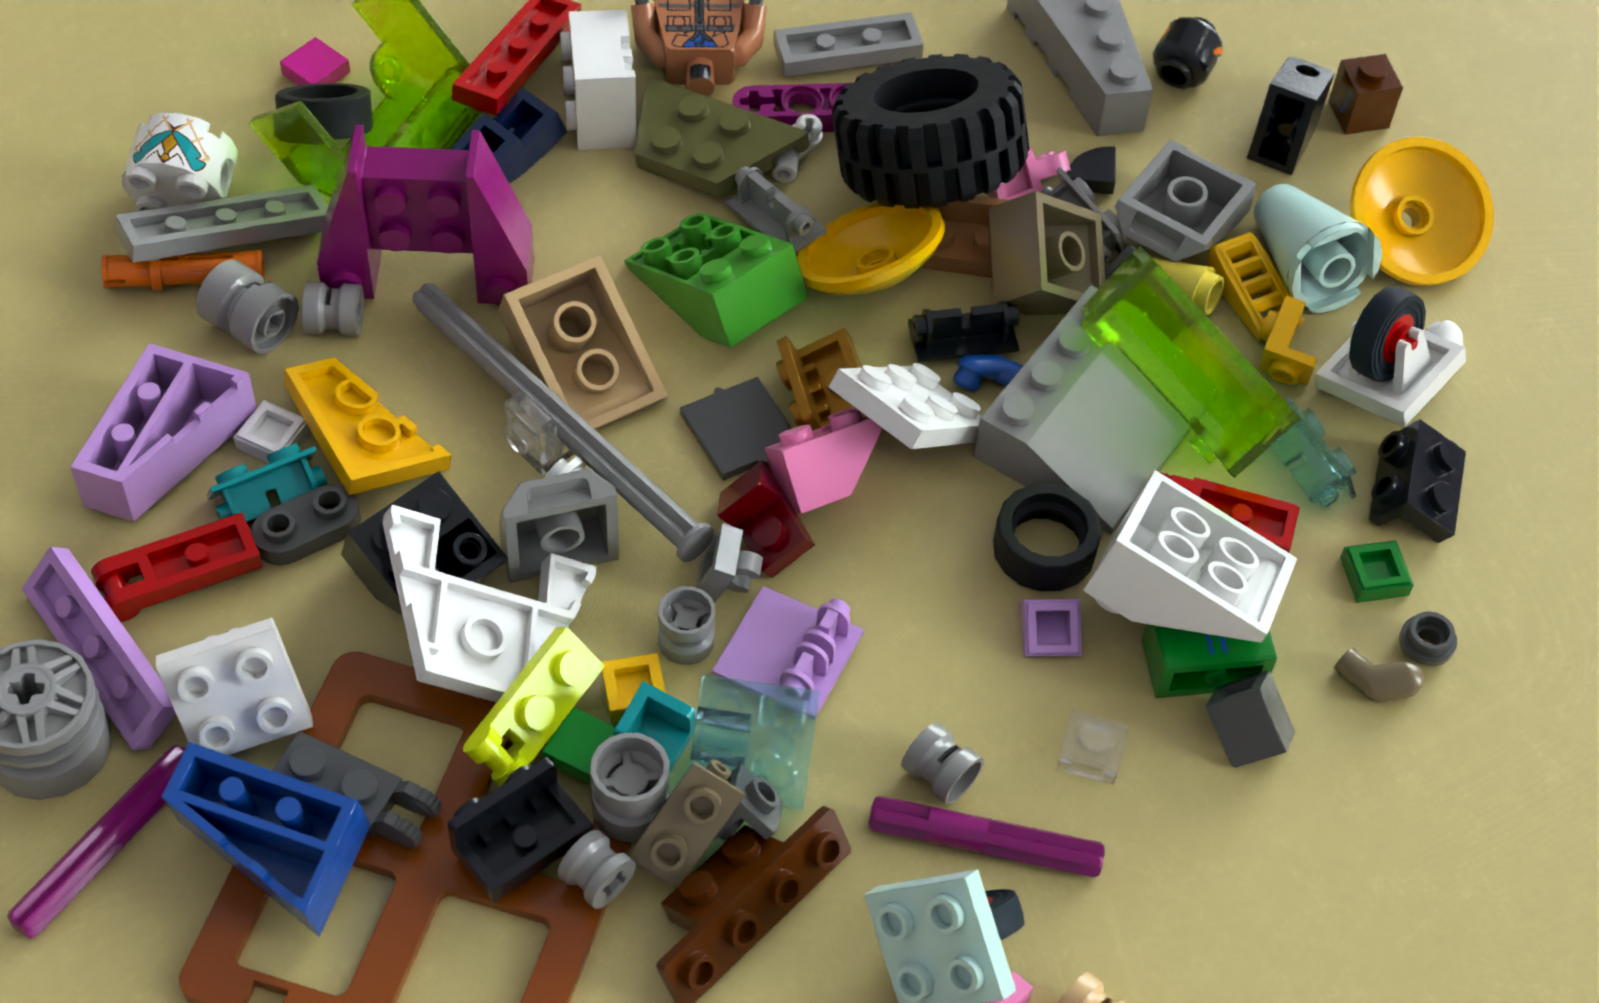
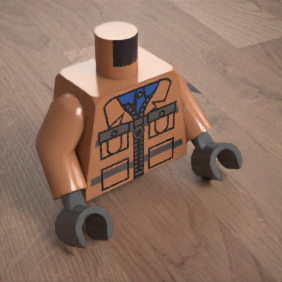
[631,0,767,96]

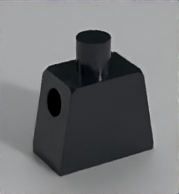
[1247,57,1334,175]

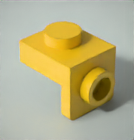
[1259,295,1317,385]

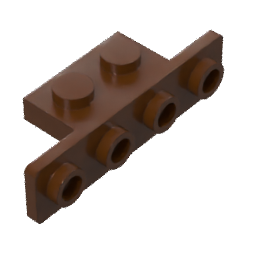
[656,806,851,1003]

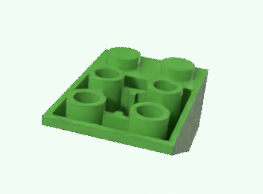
[624,213,809,348]

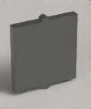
[680,377,792,480]

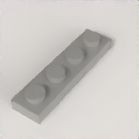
[115,184,328,263]

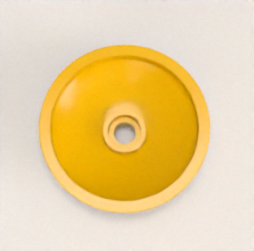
[1350,137,1494,286]
[797,202,945,295]

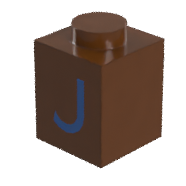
[1328,54,1403,135]

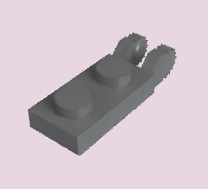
[272,731,442,849]

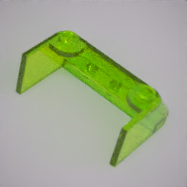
[248,0,481,197]
[1080,246,1301,478]

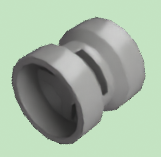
[302,281,364,336]
[658,586,715,665]
[901,722,984,805]

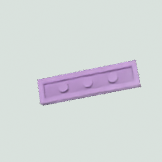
[22,547,176,750]

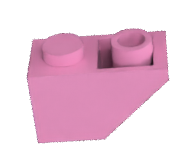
[764,407,883,514]

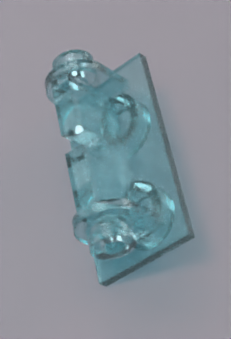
[1262,397,1356,508]

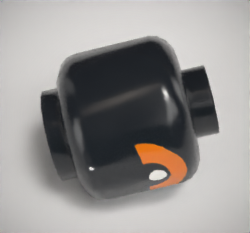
[1152,17,1223,89]

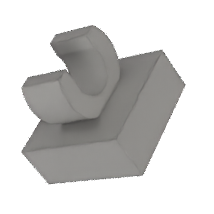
[696,523,763,603]

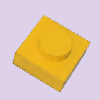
[601,653,666,723]

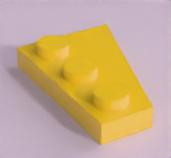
[283,357,452,495]

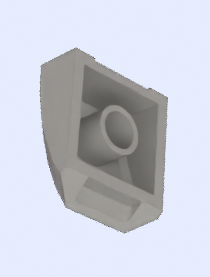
[1115,139,1257,262]
[499,468,619,583]

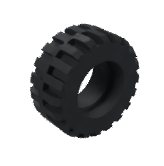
[832,54,1029,209]

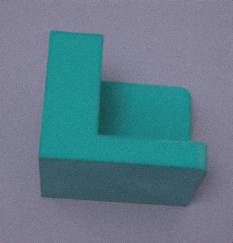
[613,681,696,776]

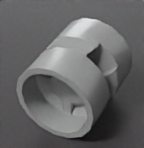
[196,259,299,354]
[590,733,670,842]

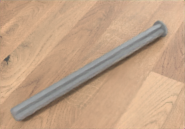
[412,283,714,562]

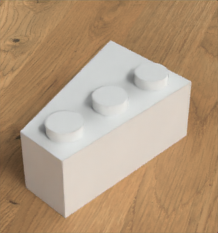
[560,9,636,150]

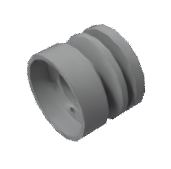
[0,639,112,800]

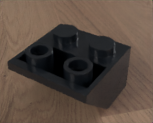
[341,471,508,616]

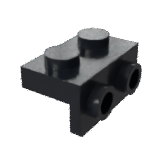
[1369,419,1466,543]
[447,757,593,903]

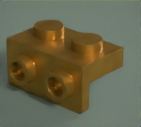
[776,328,862,431]

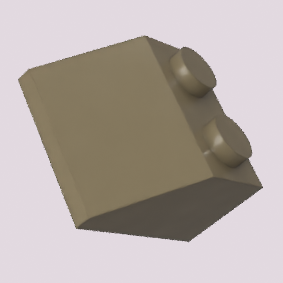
[989,191,1106,315]

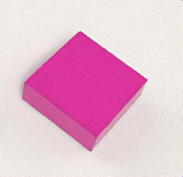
[280,37,350,86]

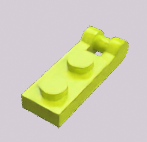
[463,627,605,787]

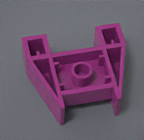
[317,125,534,305]

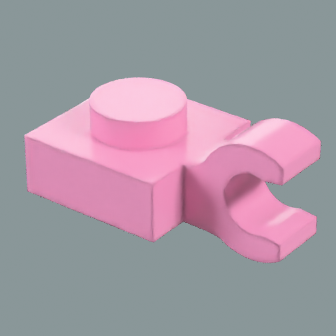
[989,147,1071,200]

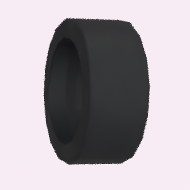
[275,83,373,141]
[993,484,1102,591]

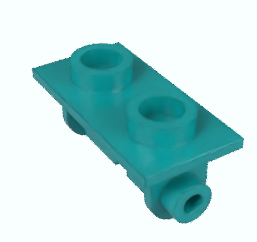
[207,444,328,523]

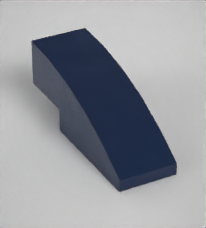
[450,87,567,184]

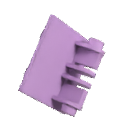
[712,586,864,719]

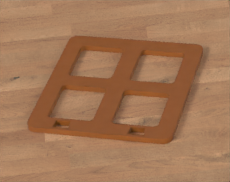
[179,651,632,1003]

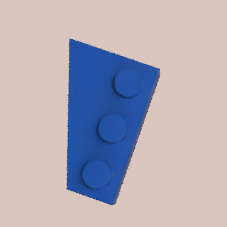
[161,742,370,937]

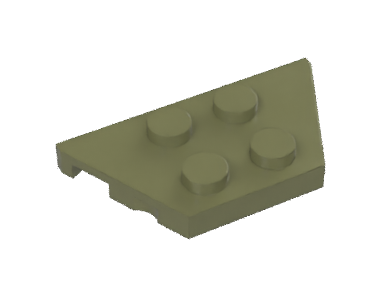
[634,77,810,197]

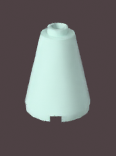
[1254,184,1382,313]

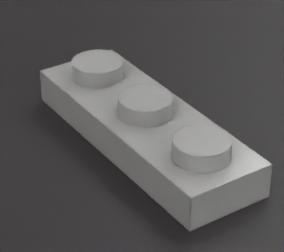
[773,12,924,77]

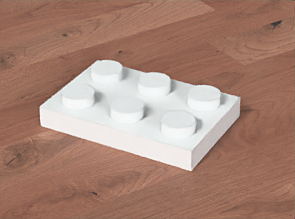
[829,363,981,449]

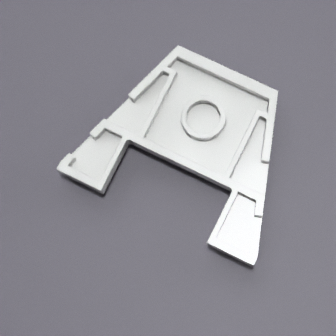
[382,505,597,703]

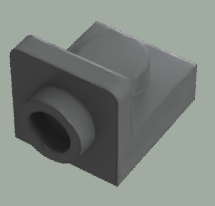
[713,763,783,841]

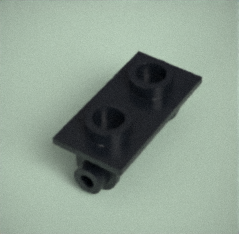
[907,301,1020,362]

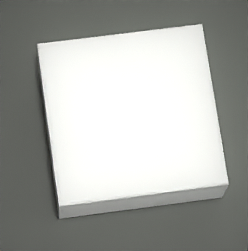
[233,400,311,463]

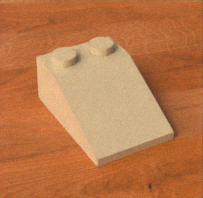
[498,254,668,430]

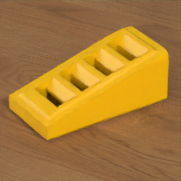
[1206,232,1304,342]

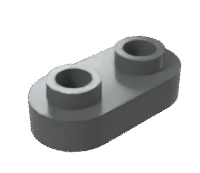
[251,484,361,565]

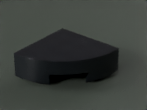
[1067,147,1116,194]

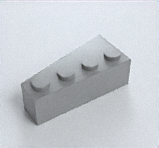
[1006,0,1153,136]

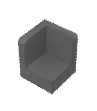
[1206,670,1295,767]

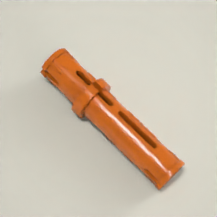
[101,249,265,291]

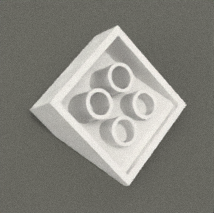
[1083,470,1297,643]

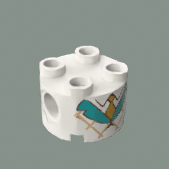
[122,113,238,212]

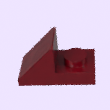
[717,460,815,578]

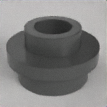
[1399,611,1457,666]

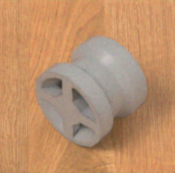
[558,829,636,909]

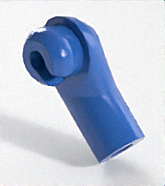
[953,354,1023,392]

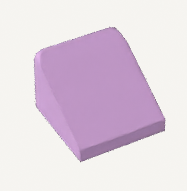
[1019,599,1082,657]

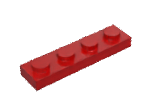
[452,0,581,116]

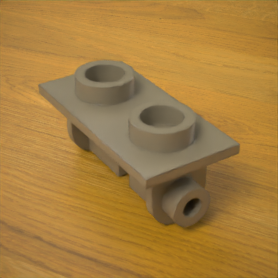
[628,760,745,888]

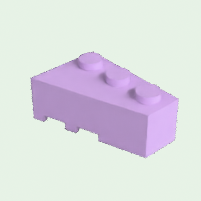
[70,343,257,522]

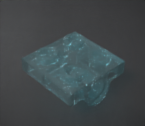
[689,674,820,809]

